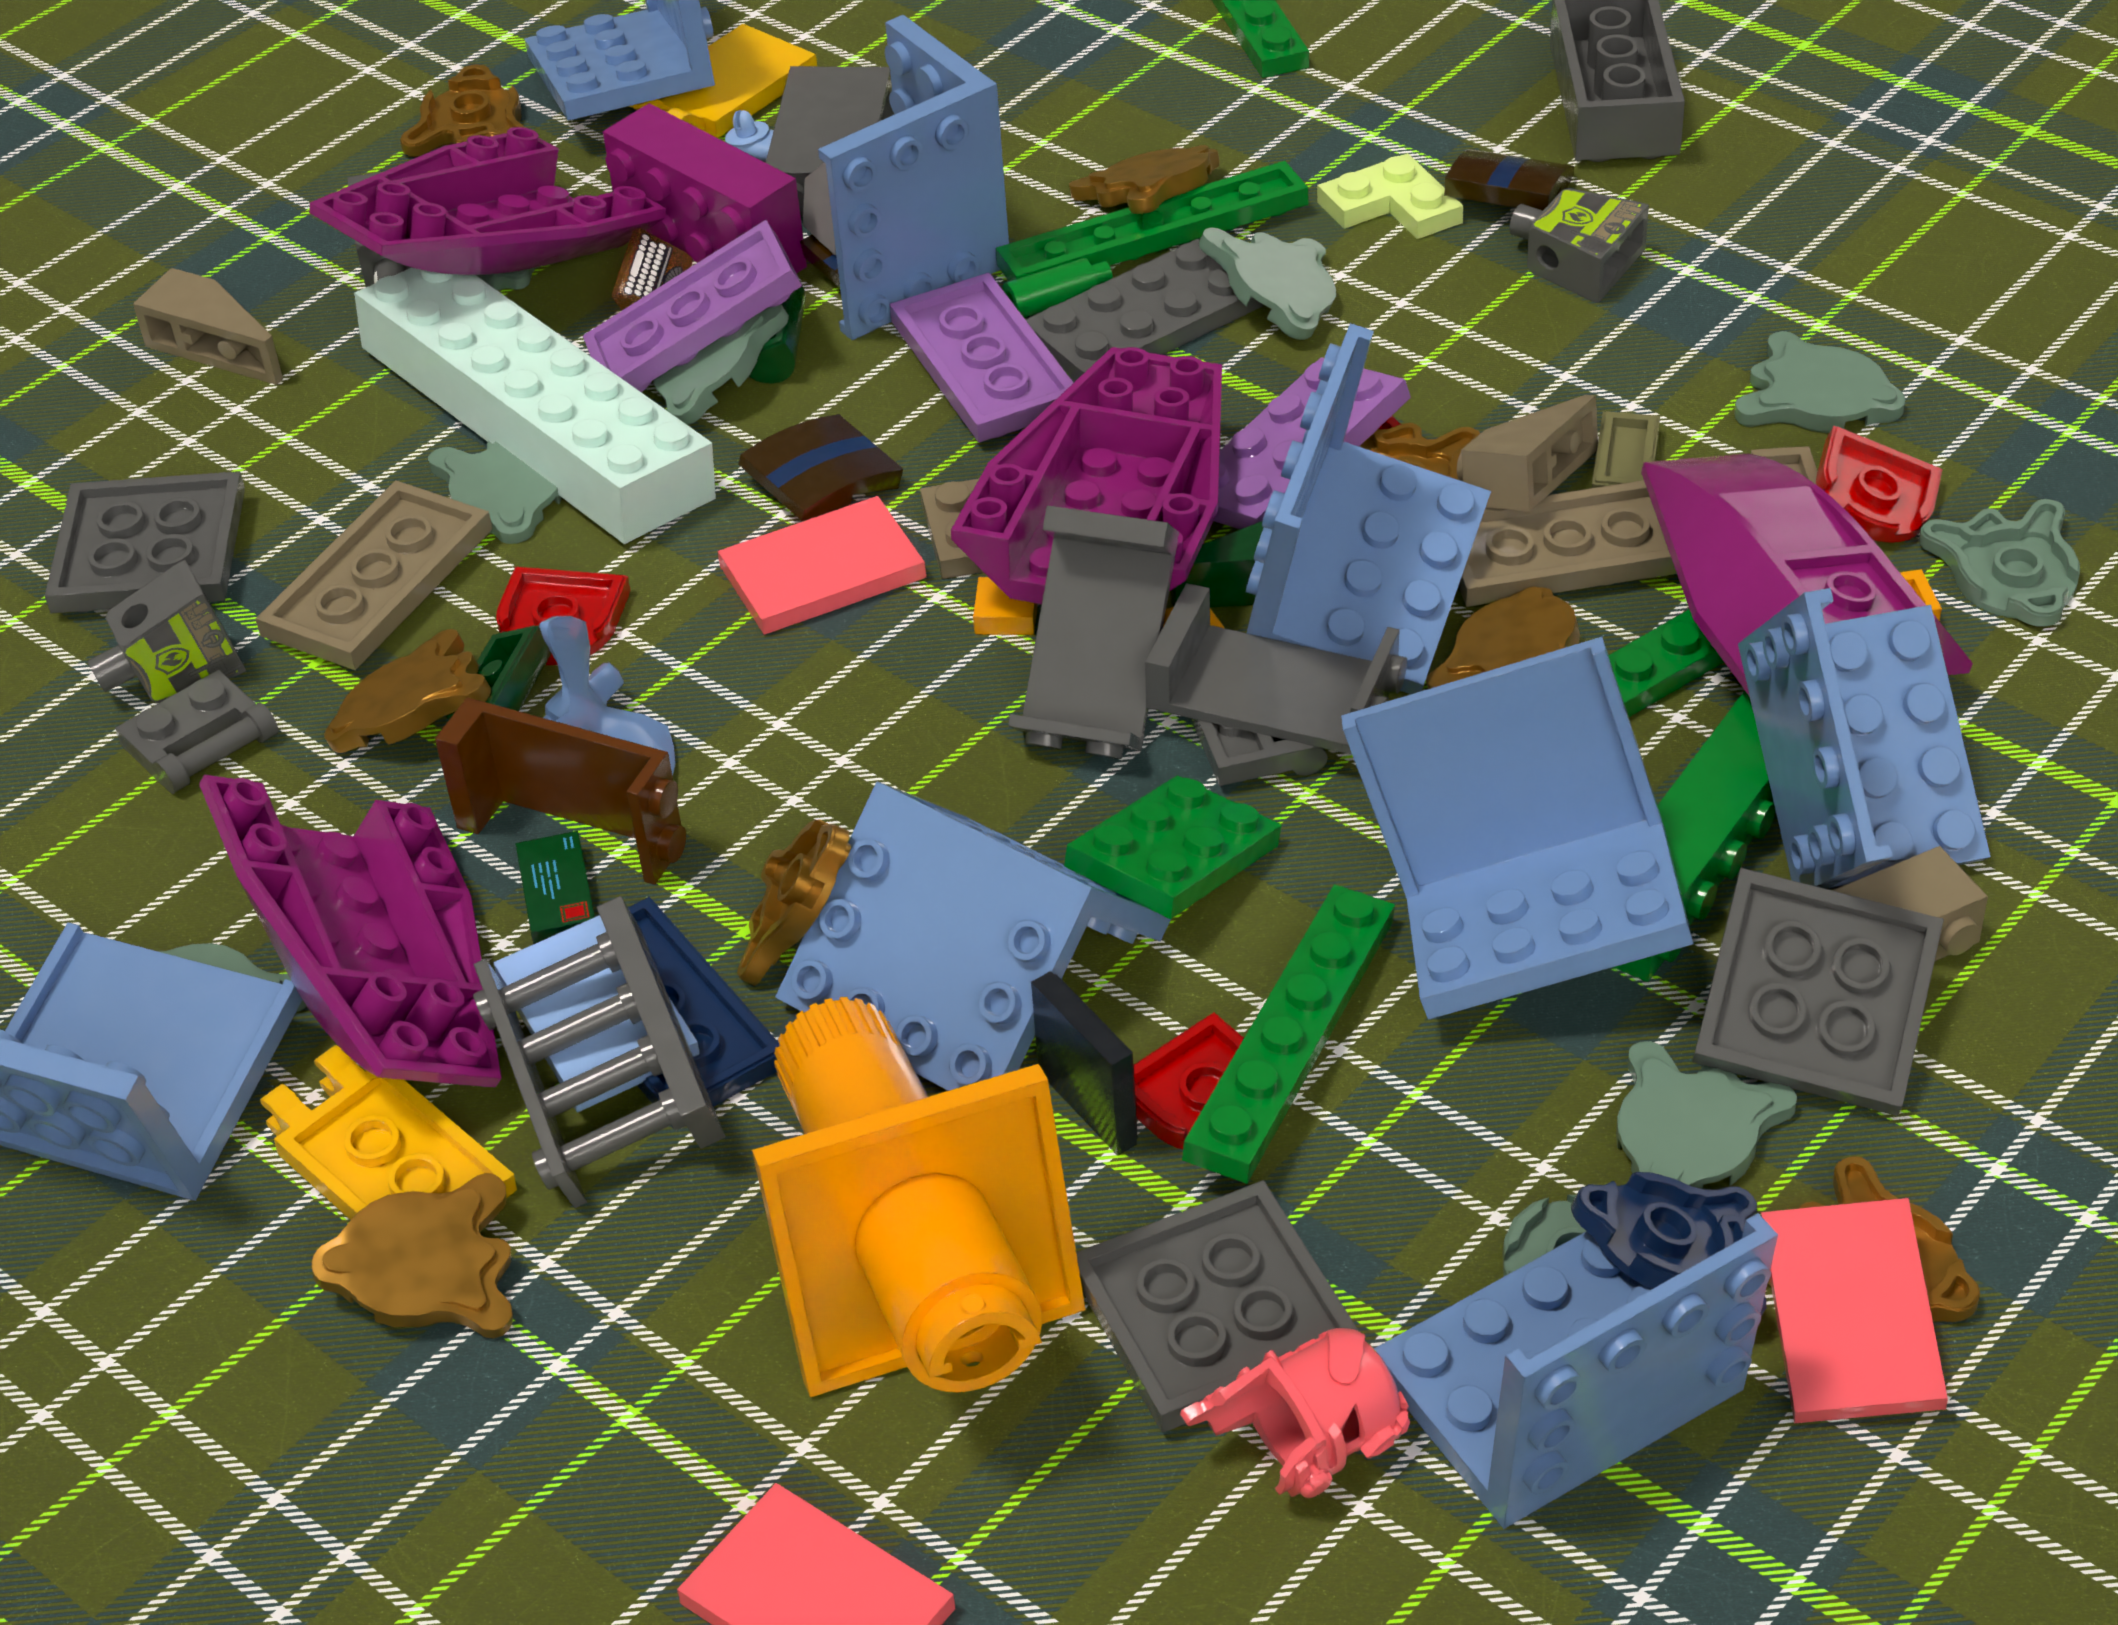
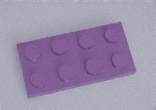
[583,220,802,392]
[890,272,1073,443]
[1214,357,1411,529]

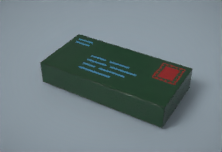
[515,831,595,944]

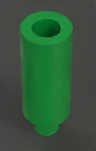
[1003,258,1113,318]

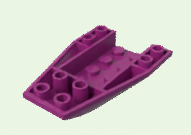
[309,127,666,275]
[951,347,1222,604]
[1641,453,1973,697]
[199,774,501,1088]

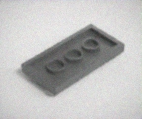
[1026,239,1263,382]

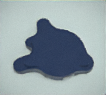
[1571,1172,1767,1316]

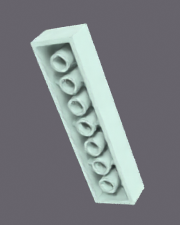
[354,268,716,544]

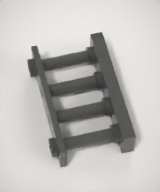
[473,896,726,1208]

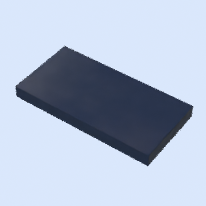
[628,897,780,1129]

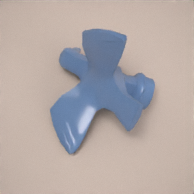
[539,616,675,775]

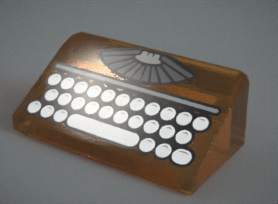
[611,228,693,310]

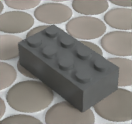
[1550,0,1685,162]

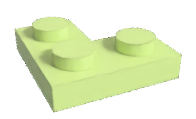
[1317,153,1463,239]

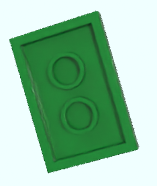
[1064,775,1282,919]

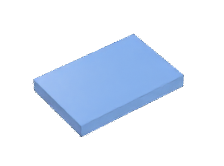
[493,915,700,1113]

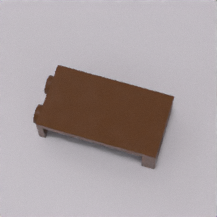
[435,697,686,885]

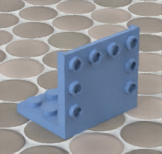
[524,0,715,121]
[818,15,1009,340]
[1246,323,1491,694]
[1738,588,1991,890]
[1341,637,1694,1020]
[775,781,1171,1091]
[0,922,303,1201]
[1374,1213,1778,1529]

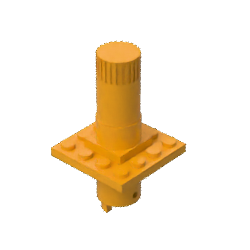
[752,997,1086,1398]

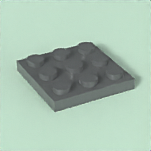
[45,471,245,613]
[1692,868,1944,1116]
[1076,1180,1359,1433]

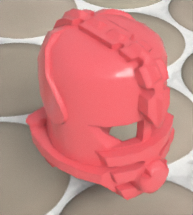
[1180,1328,1410,1498]

